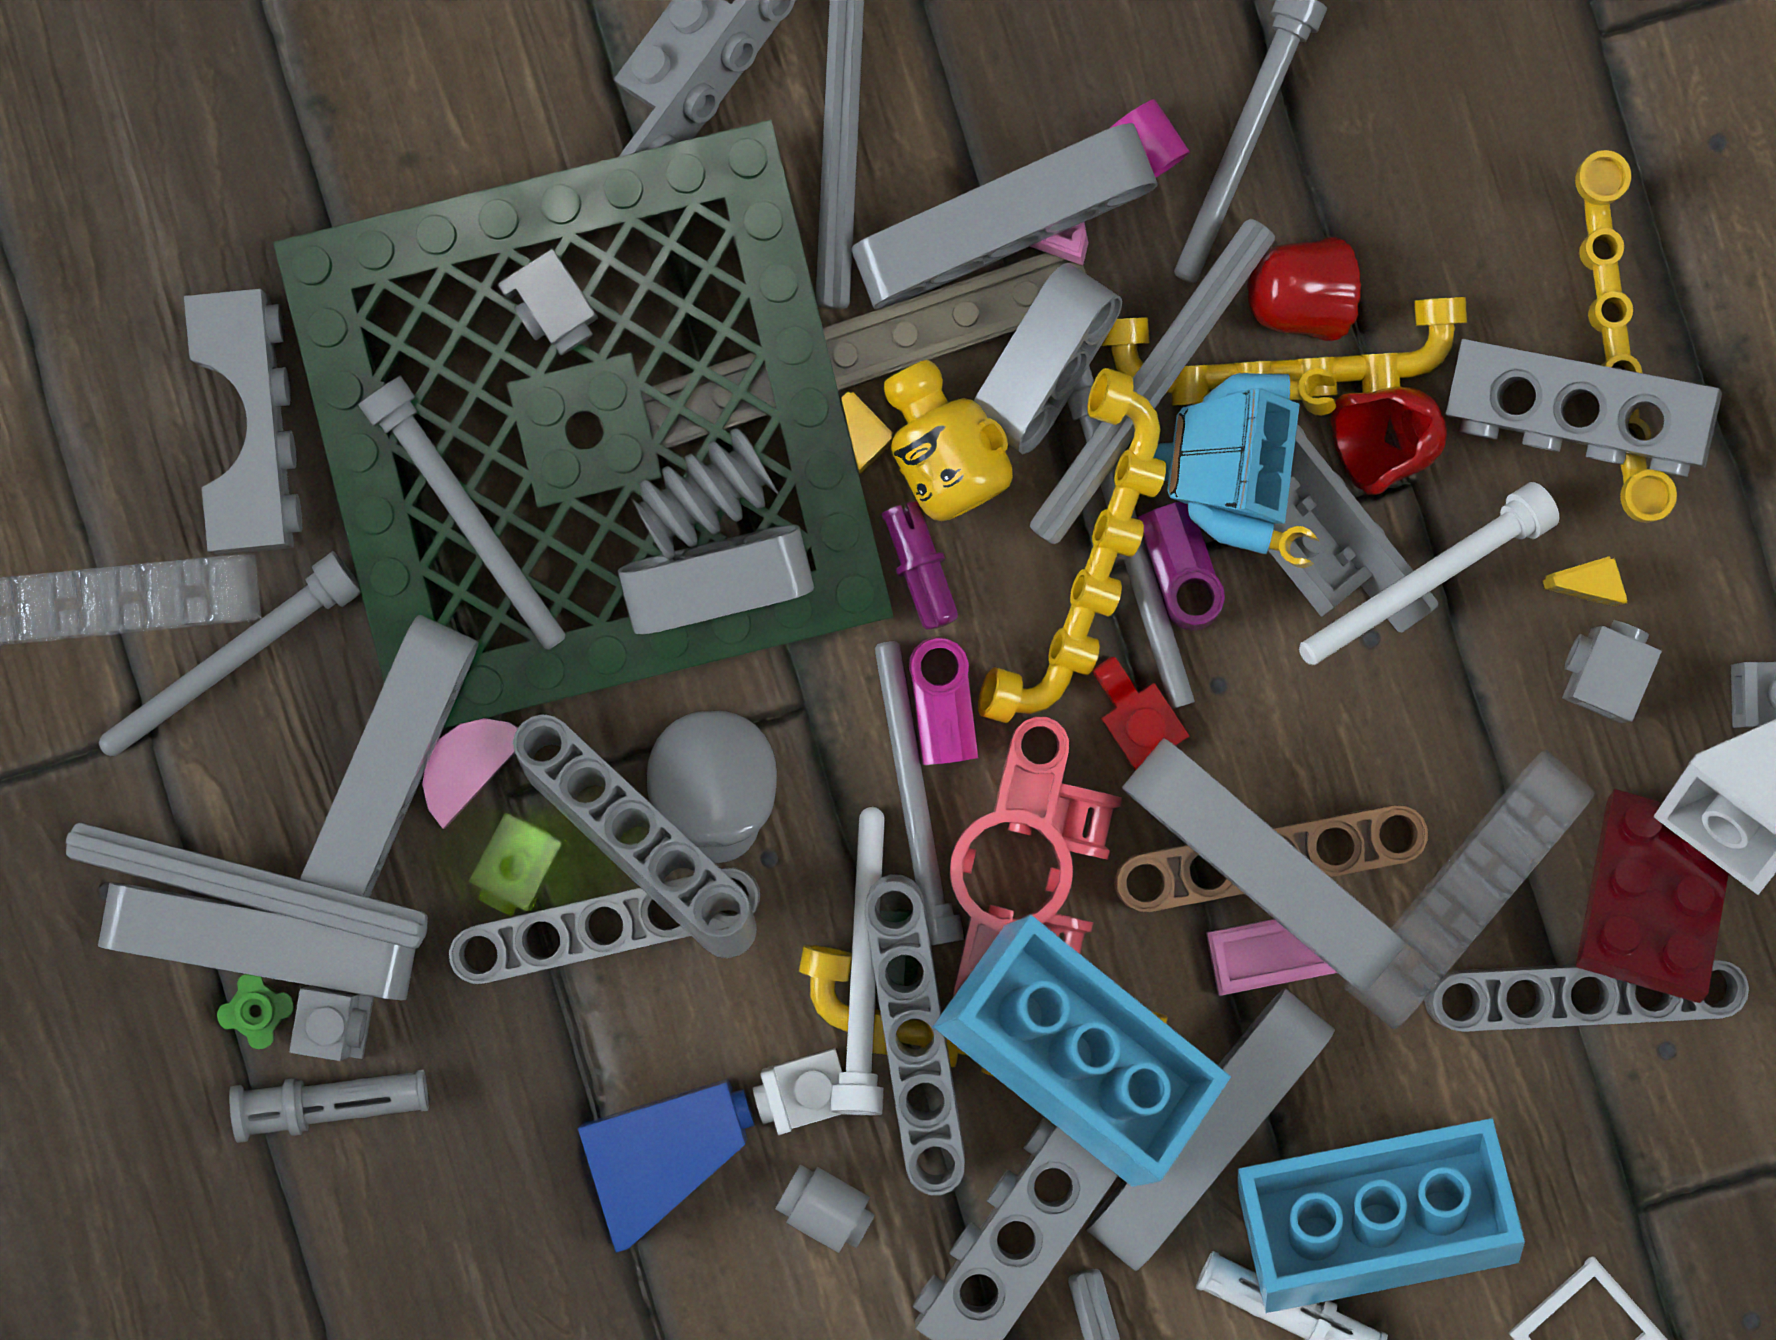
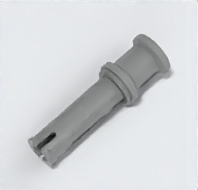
[229,1070,429,1143]

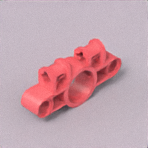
[949,717,1122,997]

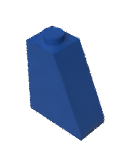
[578,1078,755,1252]

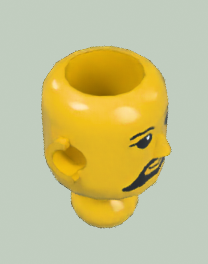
[884,359,1012,522]

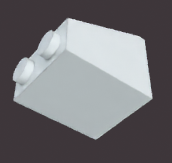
[1653,719,1776,895]

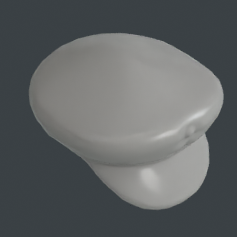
[647,711,777,863]

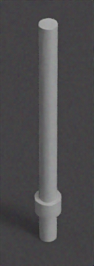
[1067,366,1195,709]

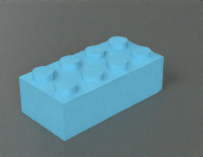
[933,915,1231,1187]
[1238,1118,1525,1313]

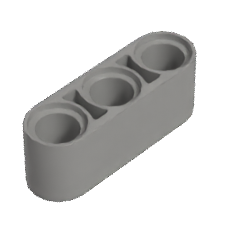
[974,263,1122,454]
[618,525,814,634]

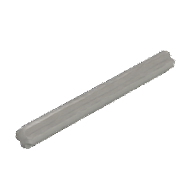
[816,0,864,309]
[1030,219,1275,544]
[65,823,428,949]

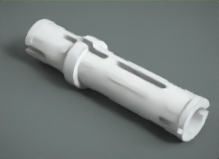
[1196,1251,1388,1340]

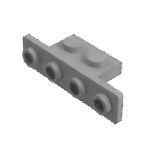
[613,0,796,156]
[1268,424,1438,632]

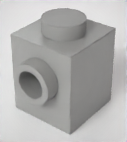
[1562,620,1662,723]

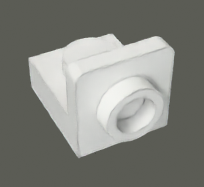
[753,1048,843,1135]

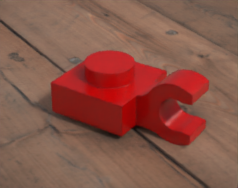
[1091,656,1189,771]

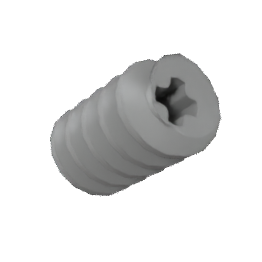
[632,428,779,560]

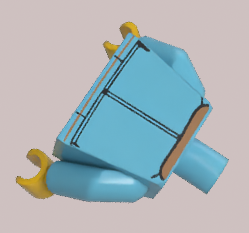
[1154,368,1336,568]

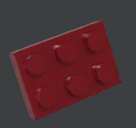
[1575,789,1729,1003]

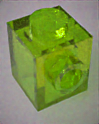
[469,813,567,916]

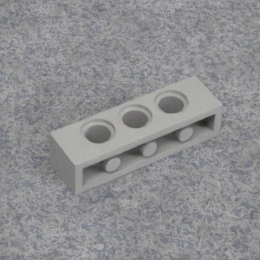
[1446,339,1722,477]
[912,1117,1118,1340]

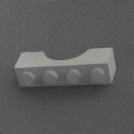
[184,289,302,555]

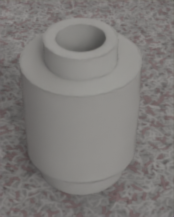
[775,1164,875,1253]

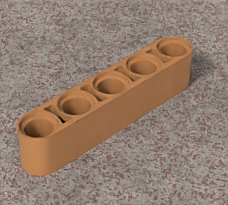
[1114,806,1428,912]

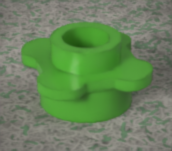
[217,974,294,1049]

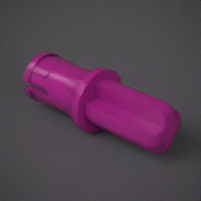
[882,501,958,630]

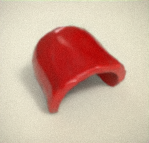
[1247,237,1361,341]
[1331,386,1447,495]

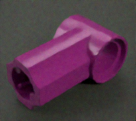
[1137,502,1225,631]

